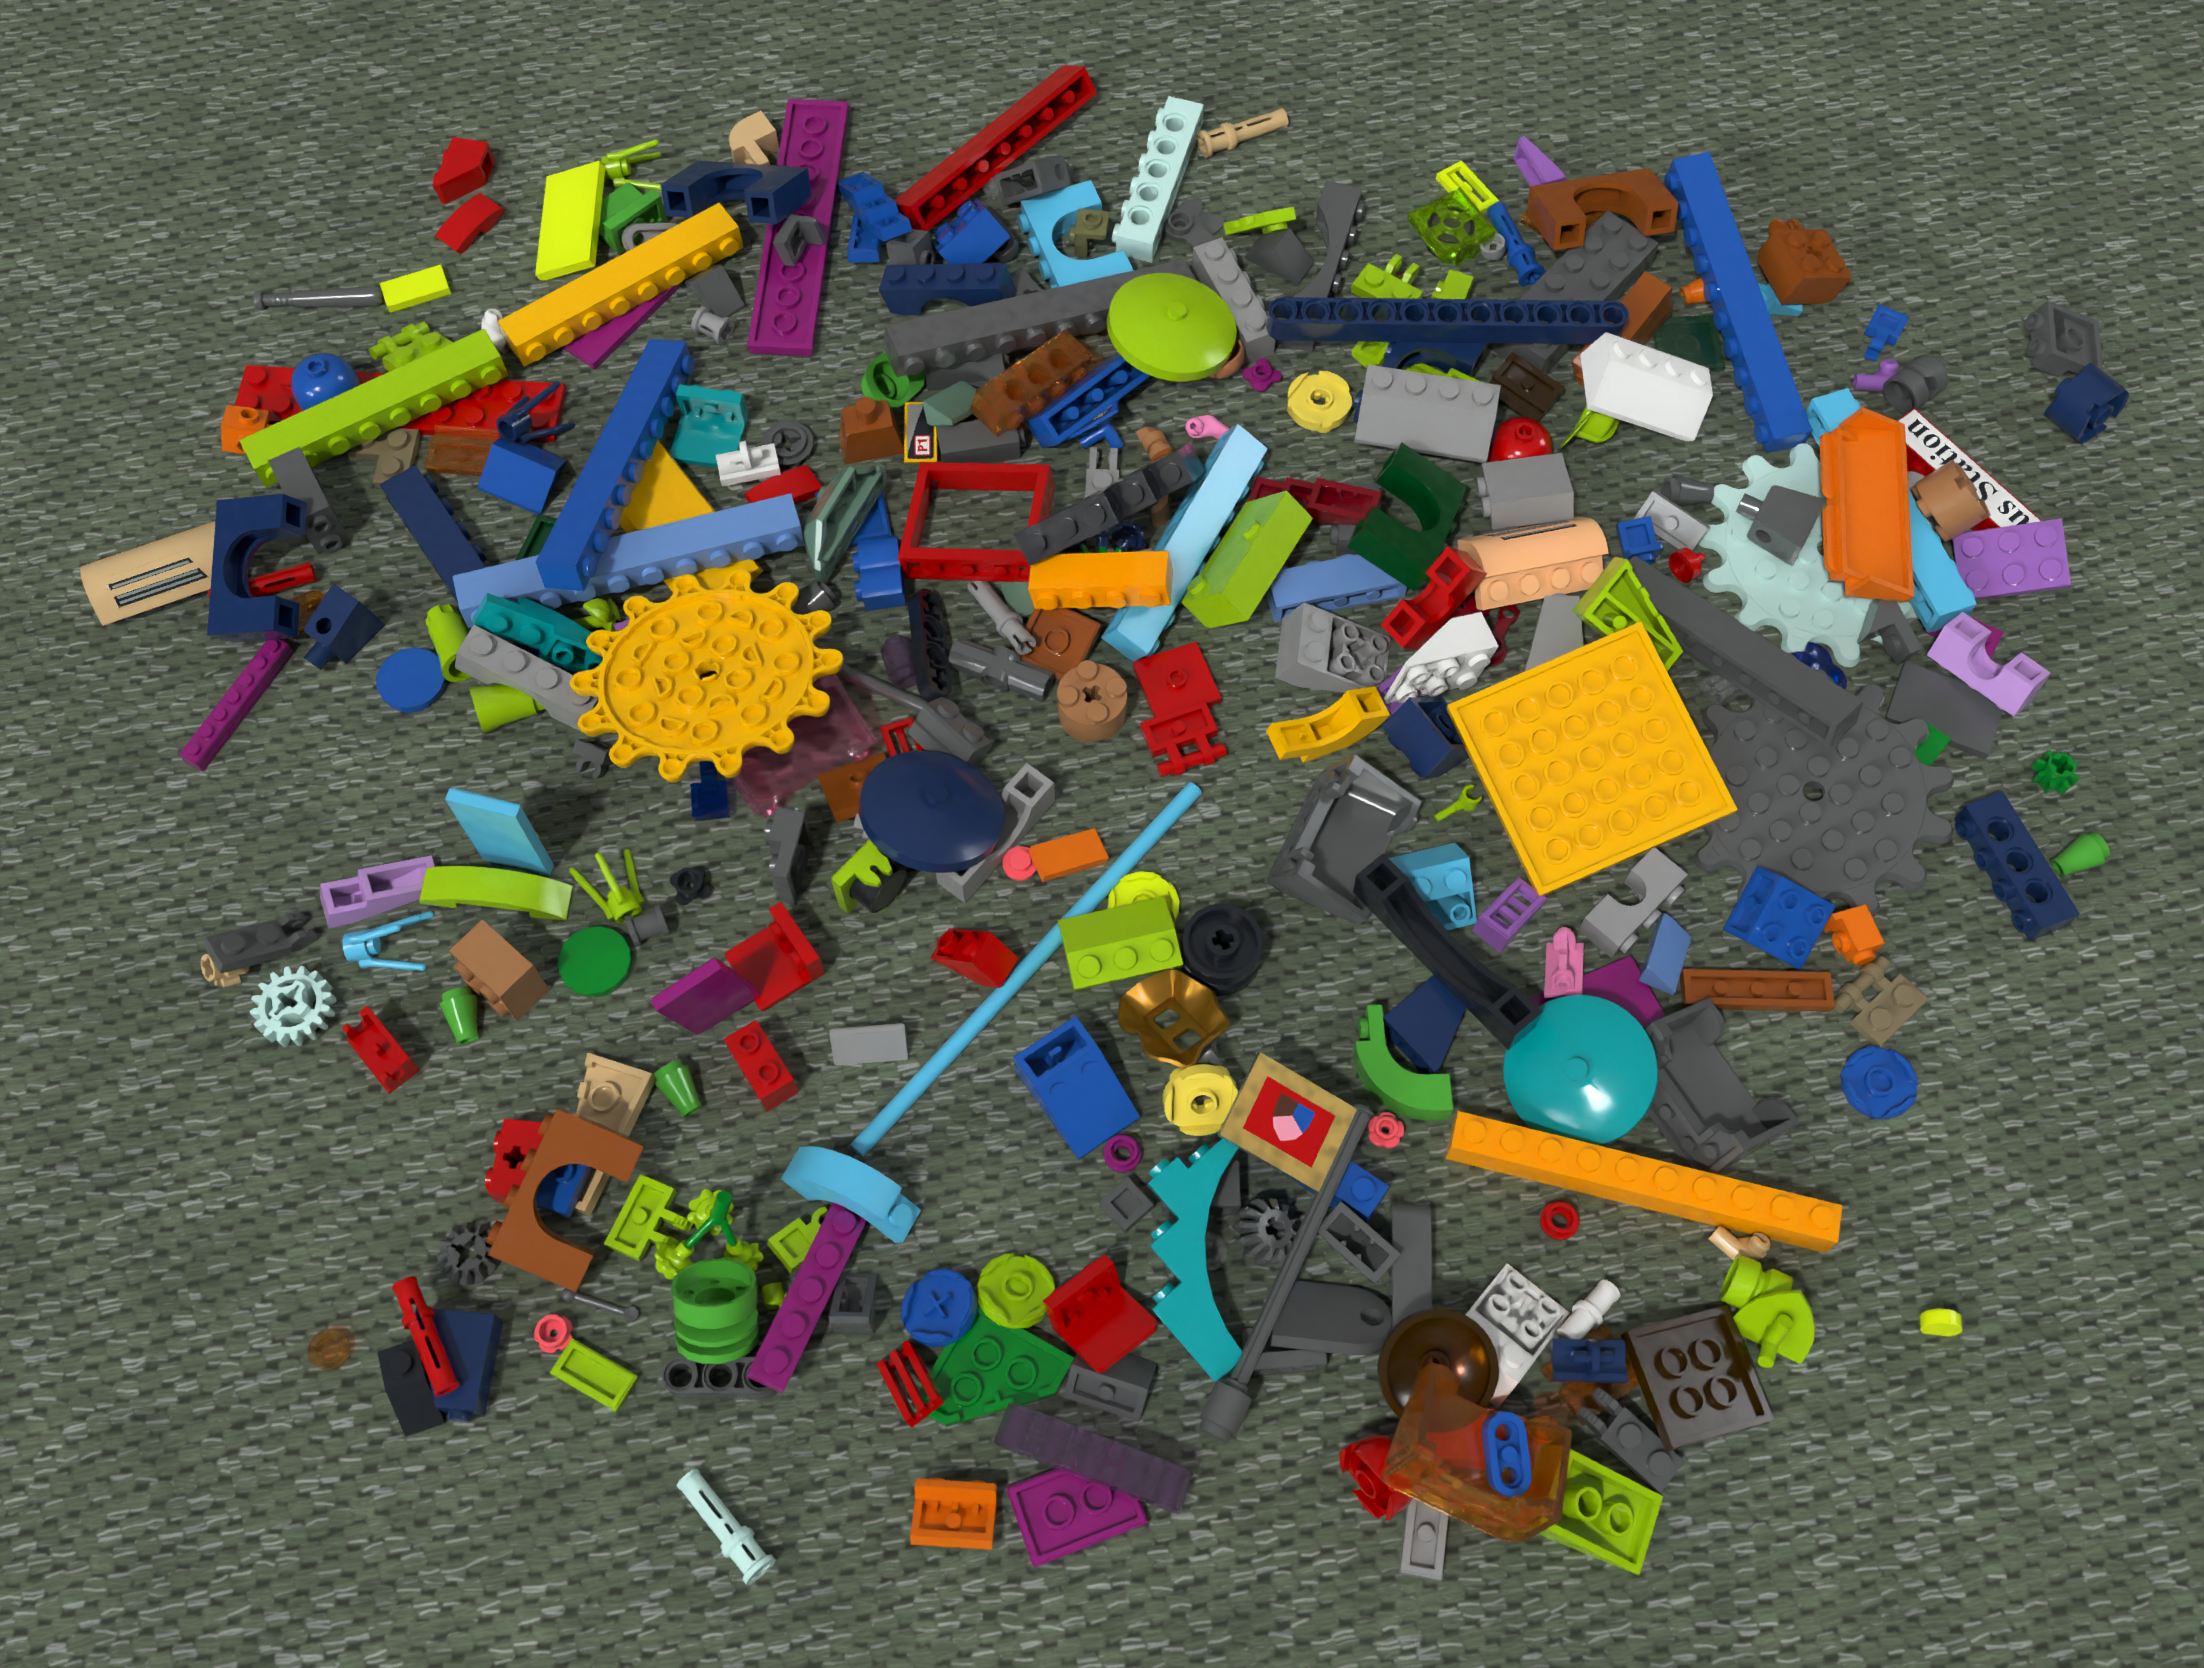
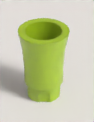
[425,604,472,683]
[469,684,545,734]

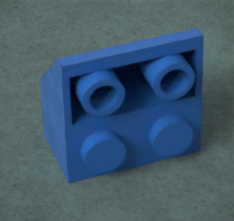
[932,198,1011,264]

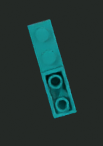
[472,593,603,672]

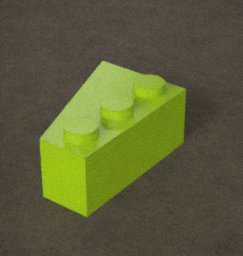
[1571,557,1683,671]

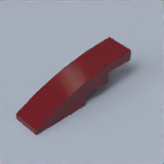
[1248,477,1382,525]

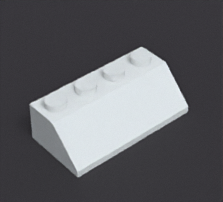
[1580,332,1713,441]

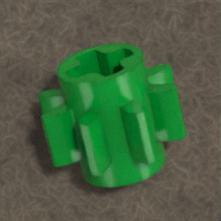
[2031,750,2080,795]

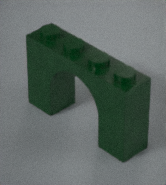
[1347,442,1467,591]

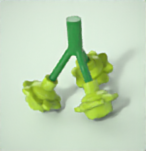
[654,1189,764,1280]

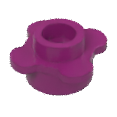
[1242,358,1281,392]

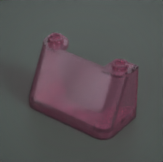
[728,674,877,818]

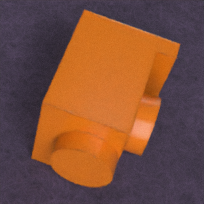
[1824,904,1885,966]

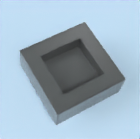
[1099,1177,1154,1234]

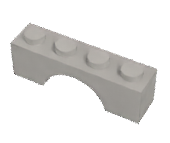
[455,624,598,731]
[936,763,1055,903]

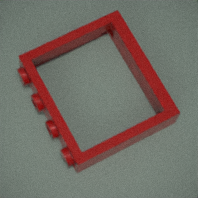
[898,462,1055,582]

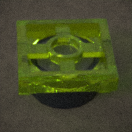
[1407,188,1496,267]

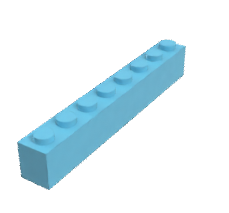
[1806,388,1977,633]
[1101,424,1268,661]

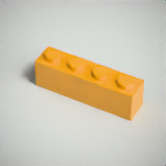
[1028,551,1173,610]

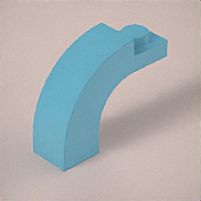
[781,1146,921,1243]

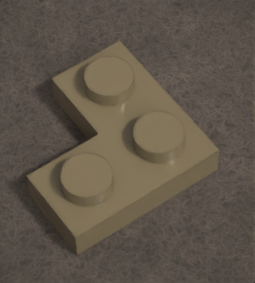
[347,428,421,488]

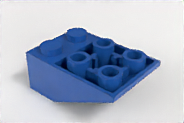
[1013,1016,1141,1160]

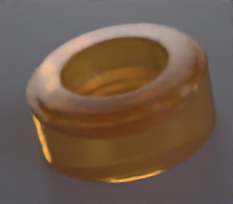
[308,1329,351,1370]

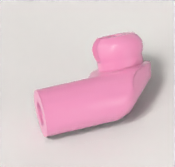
[1185,415,1230,440]

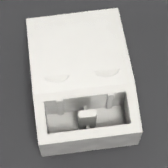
[1383,612,1499,704]
[1466,1263,1570,1408]

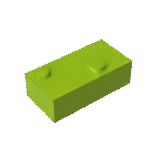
[1181,491,1313,629]

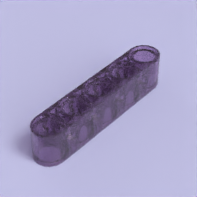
[993,1403,1194,1514]

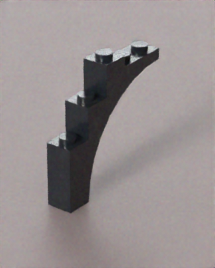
[1014,441,1205,566]

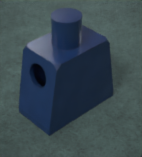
[304,584,385,670]

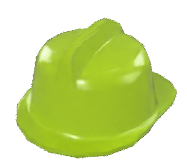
[1559,405,1620,448]

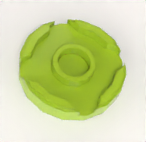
[976,1253,1055,1329]

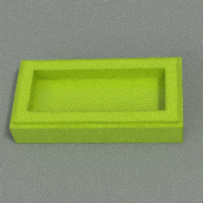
[550,1338,639,1413]

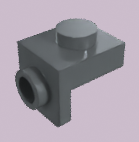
[773,214,826,266]

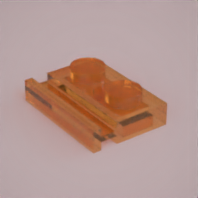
[425,425,501,476]

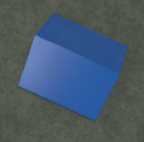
[477,436,567,515]

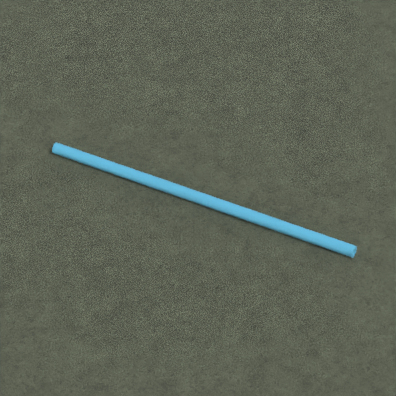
[849,782,1202,1158]

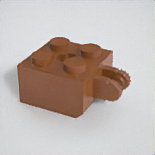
[1757,219,1852,305]

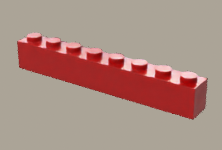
[895,65,1097,231]

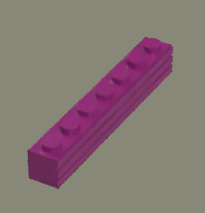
[179,639,294,772]

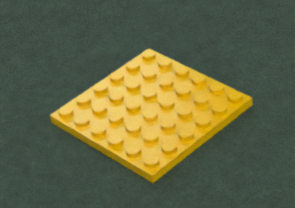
[1446,621,1738,897]

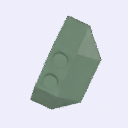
[800,463,887,585]

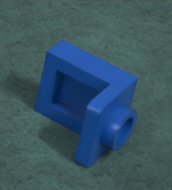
[1615,516,1663,564]

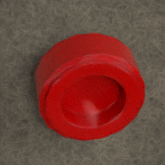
[1669,547,1706,583]

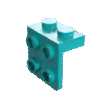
[670,384,749,468]

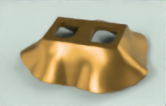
[1118,970,1229,1068]

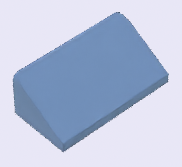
[1638,913,1691,995]

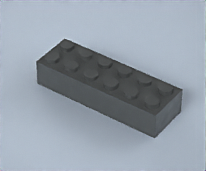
[1488,210,1659,374]

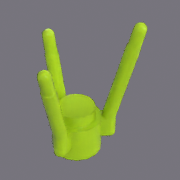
[601,140,661,191]
[569,849,645,924]

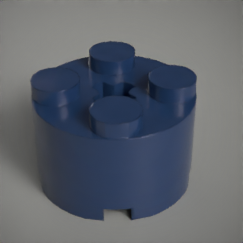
[2044,363,2129,443]

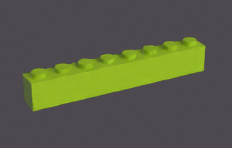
[239,328,509,488]

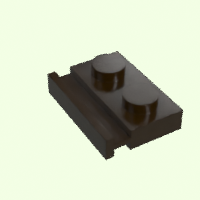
[1489,352,1564,422]

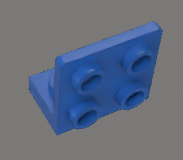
[1722,866,1835,969]

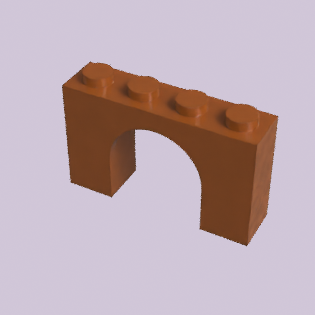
[1527,168,1679,251]
[486,1107,646,1292]

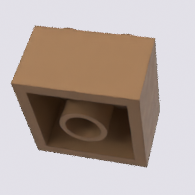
[449,920,550,1022]

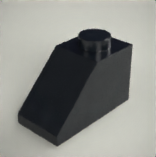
[377,1340,446,1437]

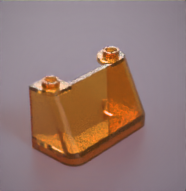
[1381,1362,1572,1543]

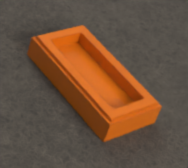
[1028,828,1109,882]

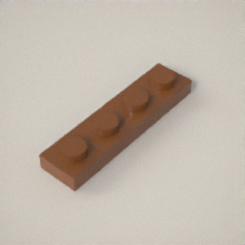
[1680,969,1835,1012]

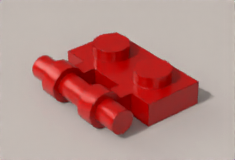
[1140,701,1227,778]

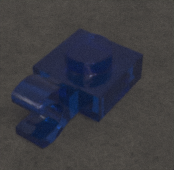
[690,761,730,822]

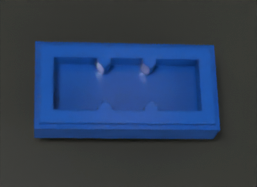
[847,215,883,262]
[537,1164,593,1218]

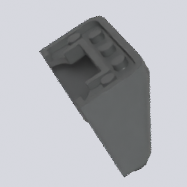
[1267,755,1422,924]
[1645,998,1800,1174]

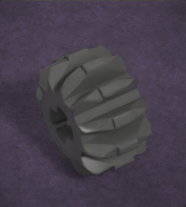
[1232,1198,1298,1265]

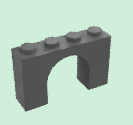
[925,353,1026,464]

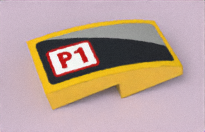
[904,402,938,465]

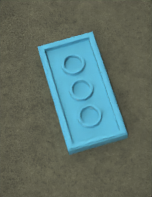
[445,788,554,876]

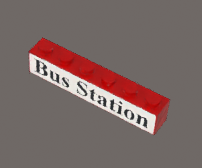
[1897,408,2042,531]

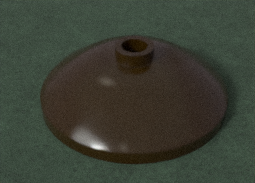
[1377,1308,1499,1433]

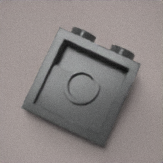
[2025,301,2103,377]
[764,805,813,905]

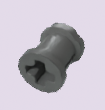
[624,904,670,947]

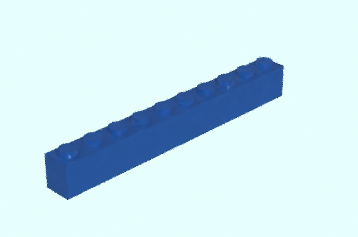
[1664,152,1812,453]
[536,339,694,591]

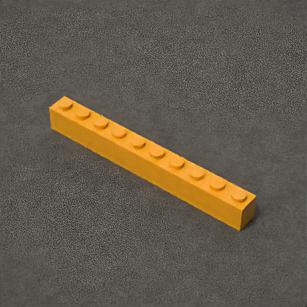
[1445,1111,1843,1253]

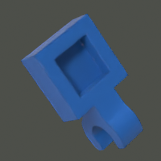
[1863,304,1909,362]

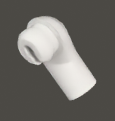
[481,309,510,354]

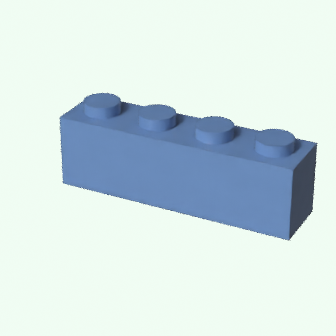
[1266,554,1407,623]

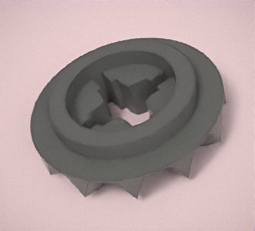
[761,421,814,469]
[437,1222,500,1285]

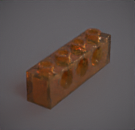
[970,329,1093,437]

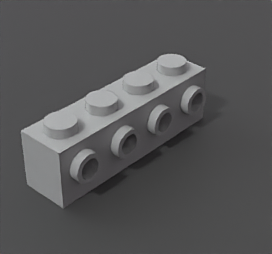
[1192,237,1275,364]

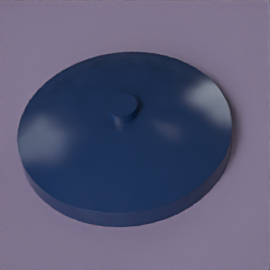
[858,751,1004,873]

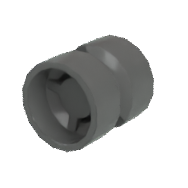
[1883,355,1948,415]

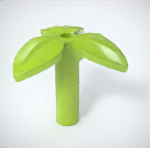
[573,598,621,631]

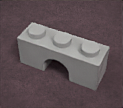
[1578,847,1688,958]

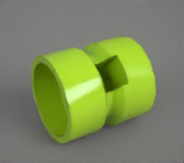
[1719,1253,1793,1309]

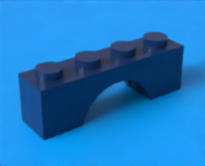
[879,263,1016,315]

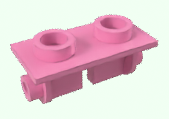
[1544,927,1584,998]

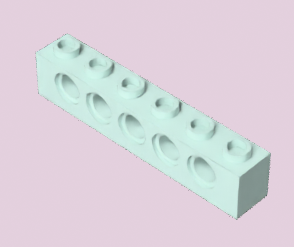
[1112,96,1204,263]

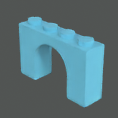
[1017,180,1133,289]

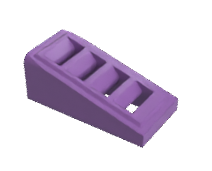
[1513,136,1567,186]
[1472,877,1547,953]

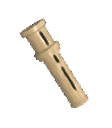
[1196,108,1288,158]

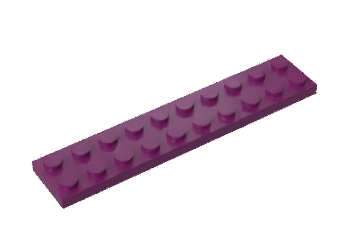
[747,99,849,357]

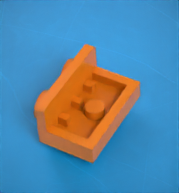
[910,1477,997,1550]

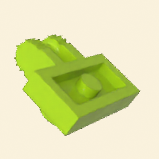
[1351,254,1423,299]
[604,1174,693,1262]

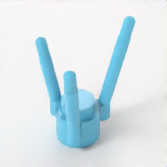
[342,911,435,971]

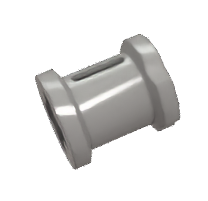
[691,306,734,346]

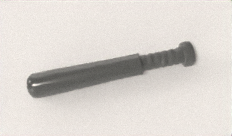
[253,287,384,310]

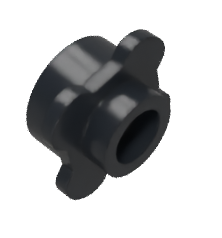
[670,866,711,905]

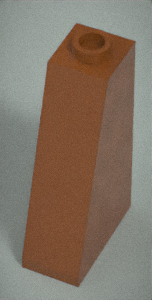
[1572,271,1672,387]

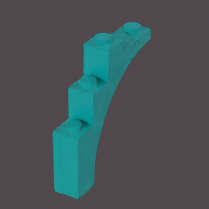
[1147,1130,1242,1382]

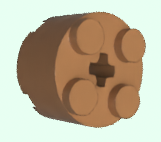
[1911,459,1991,542]
[1057,660,1127,742]

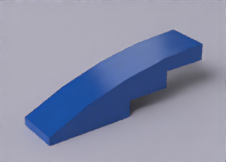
[837,172,912,242]

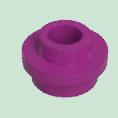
[1103,1134,1141,1173]

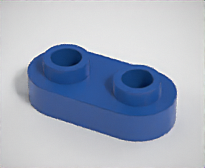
[1481,1411,1532,1497]

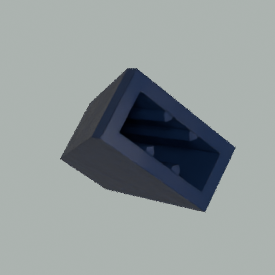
[1383,975,1466,1074]
[415,1308,503,1423]

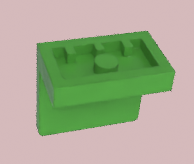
[598,182,668,255]

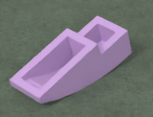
[320,855,435,929]

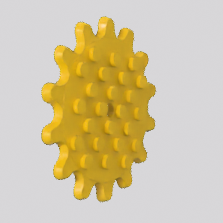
[570,569,843,783]

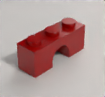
[1380,546,1487,651]

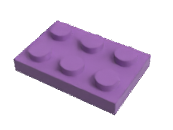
[1952,518,2071,601]

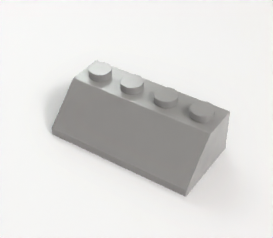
[1354,365,1501,463]

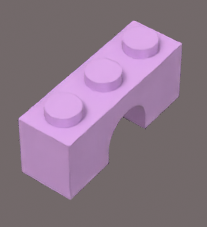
[1927,612,2051,717]

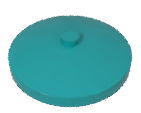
[1503,995,1659,1146]

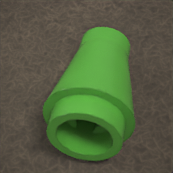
[2050,832,2110,878]
[439,987,479,1045]
[654,1059,703,1118]

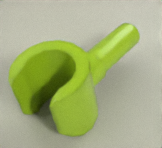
[1433,784,1482,822]
[762,1282,787,1310]

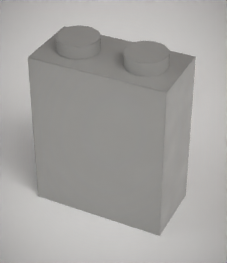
[1476,453,1574,529]

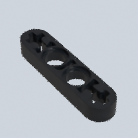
[908,588,952,702]

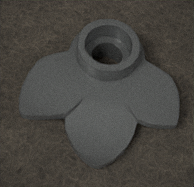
[1164,198,1225,248]

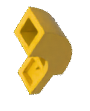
[1266,686,1390,763]

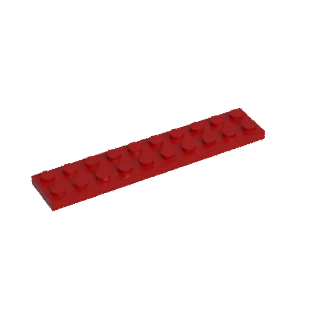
[234,365,566,443]

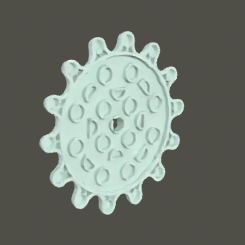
[1699,443,1939,667]

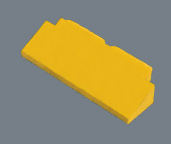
[619,440,763,592]

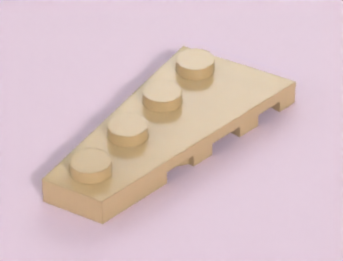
[574,1052,656,1216]

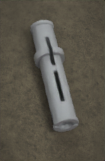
[967,581,1036,655]

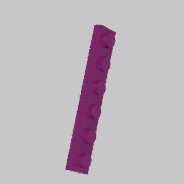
[746,1202,866,1394]

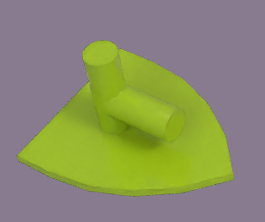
[1733,1290,1815,1368]

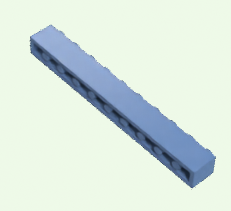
[452,493,805,628]

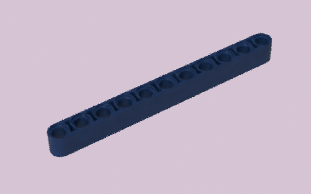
[1266,297,1629,344]

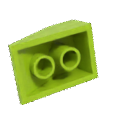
[1515,1445,1663,1575]

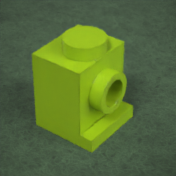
[1431,269,1474,321]

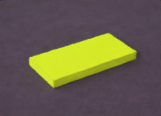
[535,160,605,280]

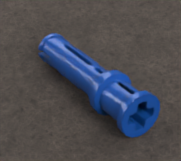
[1487,202,1546,287]

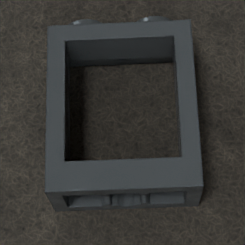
[268,446,350,555]

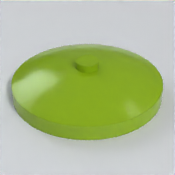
[1107,273,1237,382]

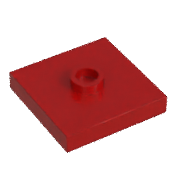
[1132,641,1221,718]

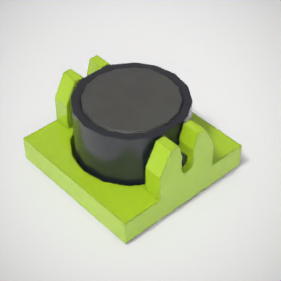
[831,839,907,914]

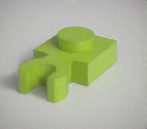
[767,1207,828,1274]

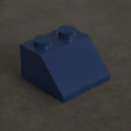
[1382,697,1470,779]

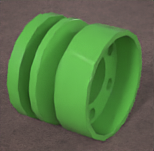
[671,1259,760,1364]

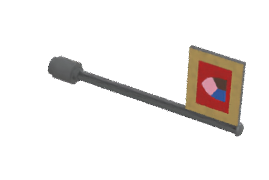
[1199,1052,1373,1443]

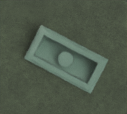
[923,381,992,426]

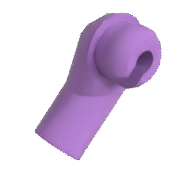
[1853,359,1899,392]

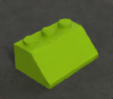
[1057,896,1183,992]

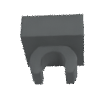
[572,738,614,779]

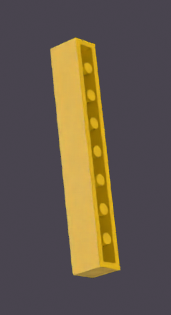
[497,203,744,367]

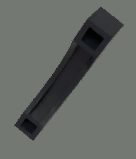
[1353,853,1542,1051]

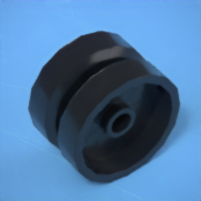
[1181,903,1264,996]

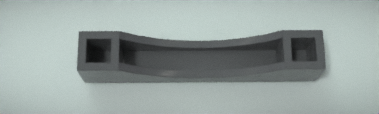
[1275,180,1365,352]

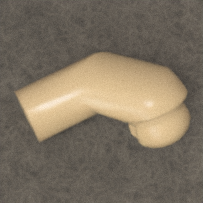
[1708,1225,1771,1261]

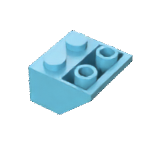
[1389,843,1477,930]

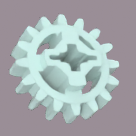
[250,966,337,1047]

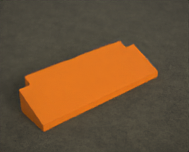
[1820,407,1914,602]

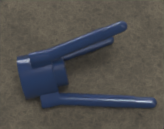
[496,381,575,445]

